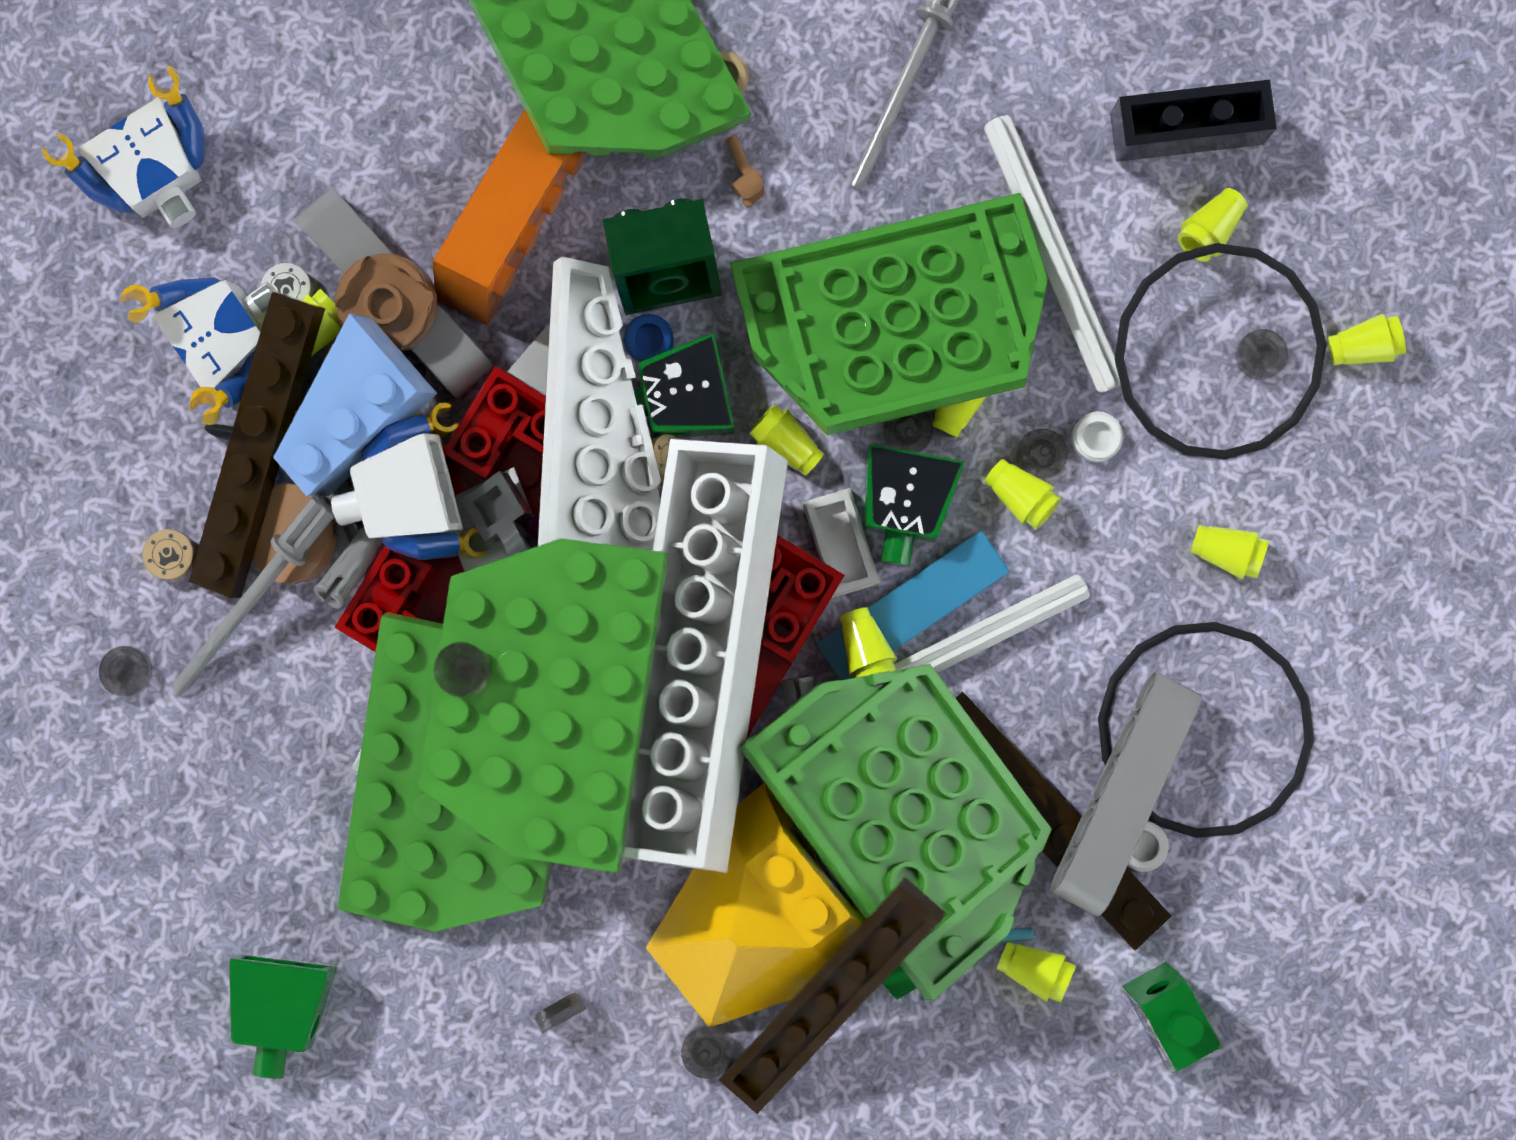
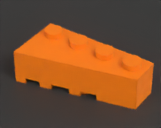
[433,109,587,326]

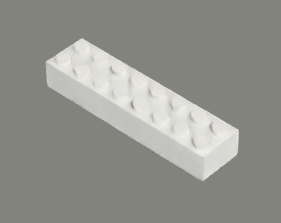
[623,439,788,873]

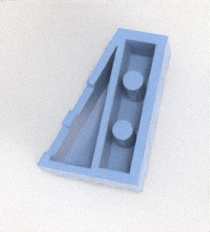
[273,313,437,496]

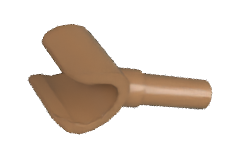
[726,135,765,207]

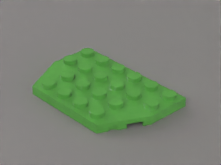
[468,0,751,158]
[730,193,1048,435]
[417,538,669,873]
[337,612,552,932]
[740,664,1051,1000]

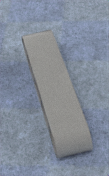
[294,187,494,399]
[1050,671,1202,917]

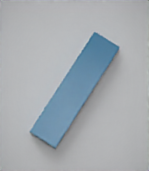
[815,530,1010,680]

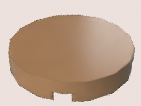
[335,253,437,353]
[252,483,338,584]

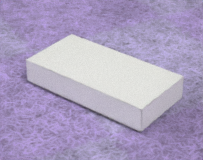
[802,488,880,599]

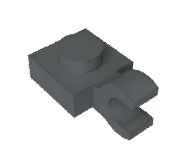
[460,471,538,556]

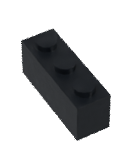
[1110,79,1277,162]

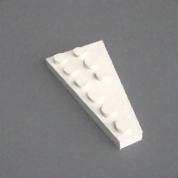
[538,257,661,550]

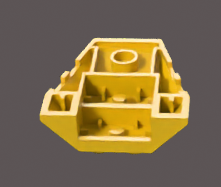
[646,782,865,1028]

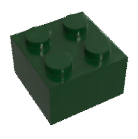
[602,198,722,315]

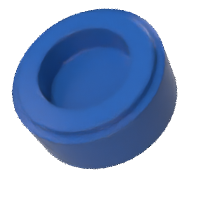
[624,314,674,363]

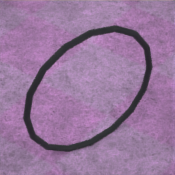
[1114,243,1327,460]
[1098,622,1314,838]

